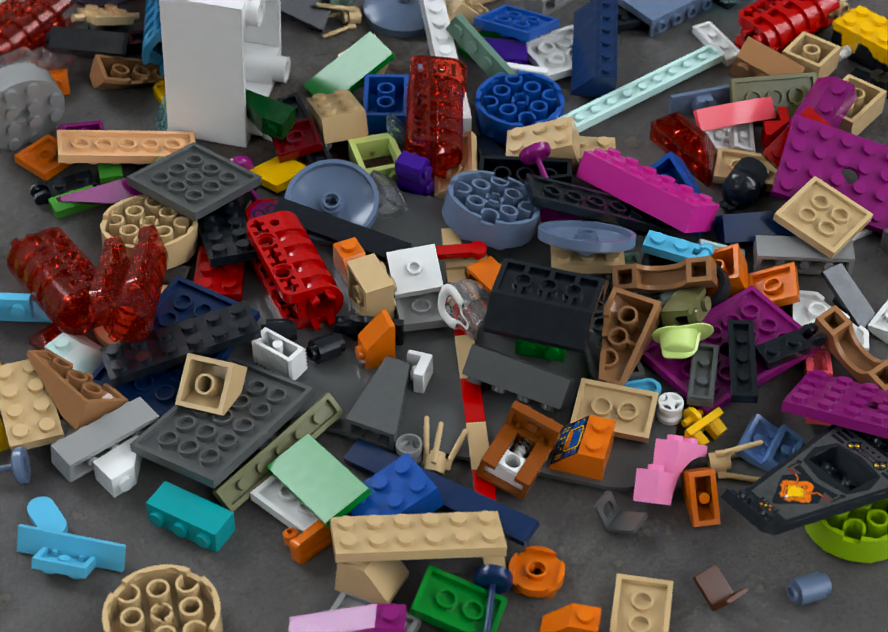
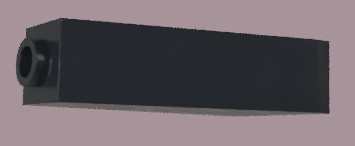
[45,26,130,59]

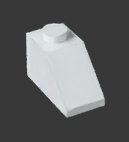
[93,435,142,498]

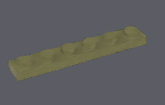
[212,392,345,512]

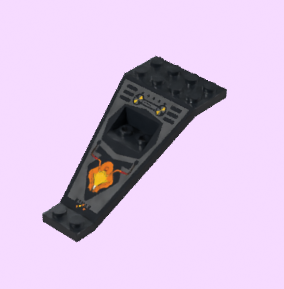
[720,425,888,535]

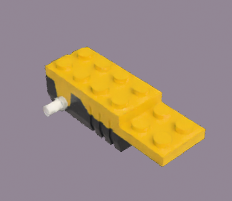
[831,5,888,73]

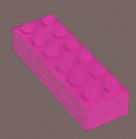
[576,148,720,233]

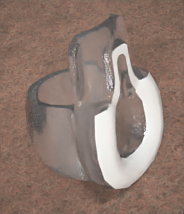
[437,279,490,340]

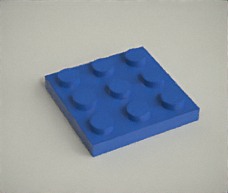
[473,4,560,43]

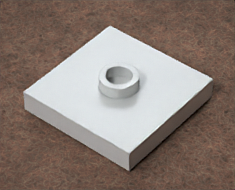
[386,244,444,299]

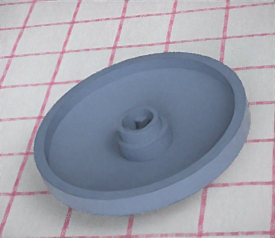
[363,0,426,38]
[284,159,379,246]
[537,220,636,257]

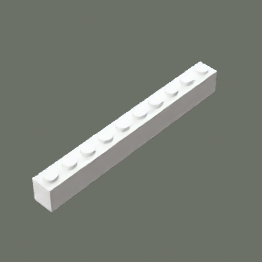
[419,0,472,137]

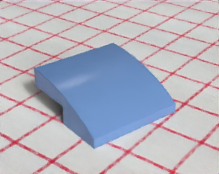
[735,413,805,472]

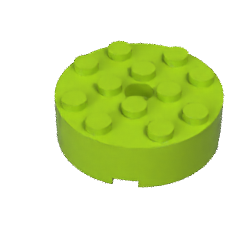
[804,499,888,563]

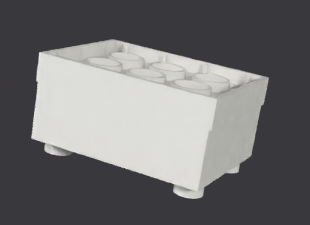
[159,0,291,148]

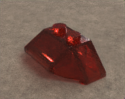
[649,111,716,187]

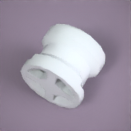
[656,392,684,426]

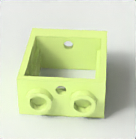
[348,132,401,187]

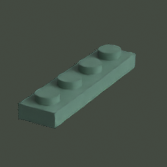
[446,13,516,77]

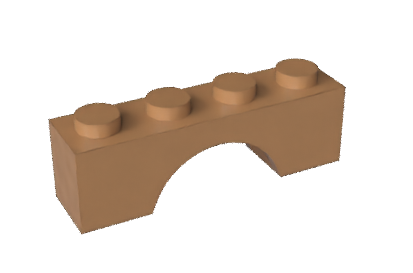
[612,256,718,294]
[814,305,888,390]

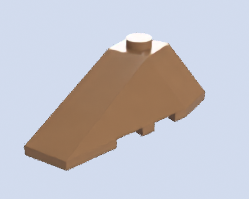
[89,54,165,90]
[598,287,662,386]
[26,350,128,430]

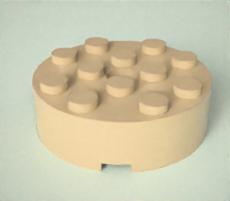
[100,195,199,272]
[102,564,223,632]

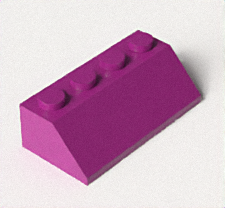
[783,76,857,131]

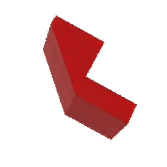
[761,106,790,150]

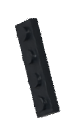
[727,320,758,403]

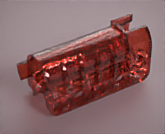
[405,55,467,179]

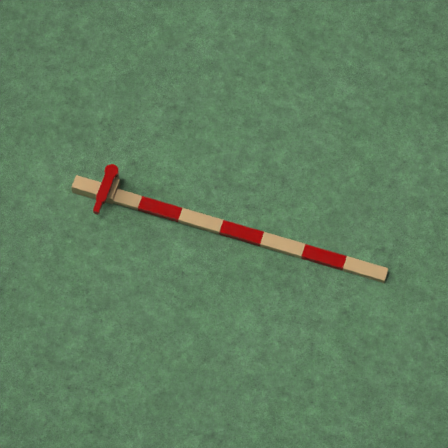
[435,228,506,568]

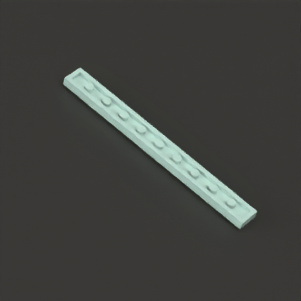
[557,44,725,132]

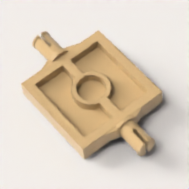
[71,4,140,26]

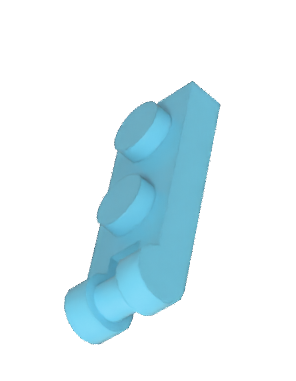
[641,230,714,263]

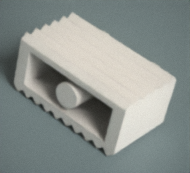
[251,327,308,380]

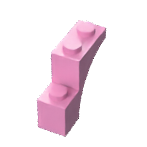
[633,434,708,506]

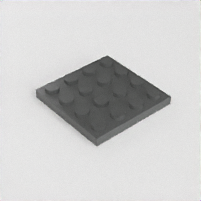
[127,142,261,221]

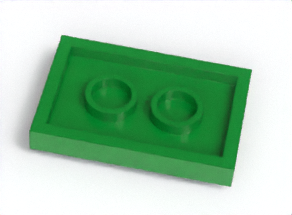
[409,564,508,632]

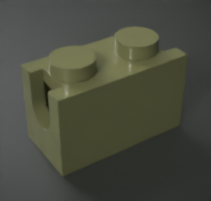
[660,287,711,327]

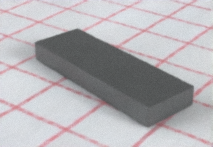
[686,343,719,408]

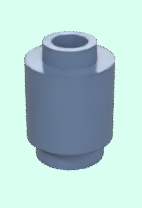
[787,571,832,606]

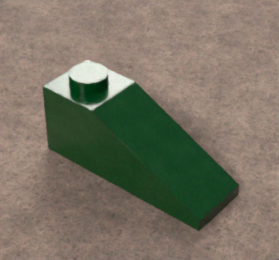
[245,89,296,141]

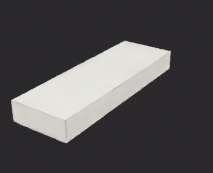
[692,21,740,66]

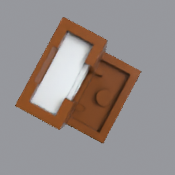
[475,400,563,501]

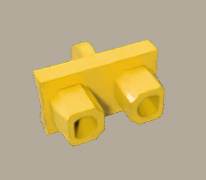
[681,406,727,446]

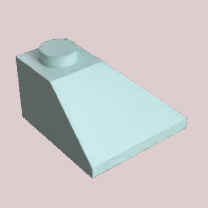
[44,332,103,374]

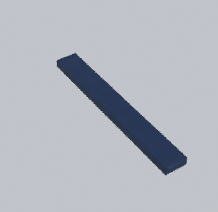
[343,438,540,547]

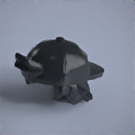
[719,157,768,212]

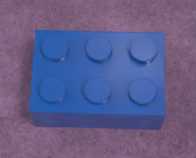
[363,74,409,137]
[346,453,443,516]

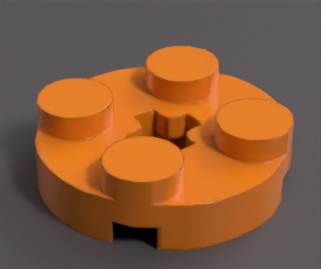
[508,546,565,599]

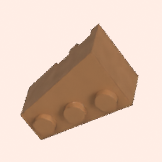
[727,36,806,78]

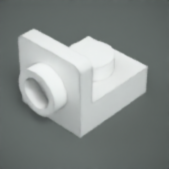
[407,350,433,394]

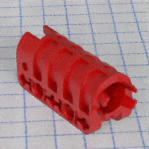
[734,0,840,54]
[246,211,344,330]

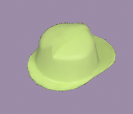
[652,323,714,359]

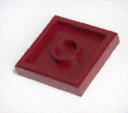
[271,117,324,163]

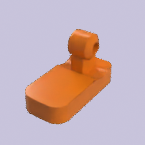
[283,520,332,565]

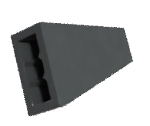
[346,356,410,453]

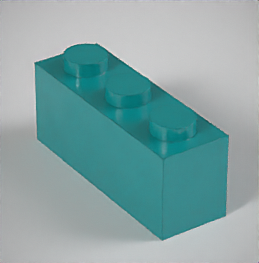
[146,481,236,553]

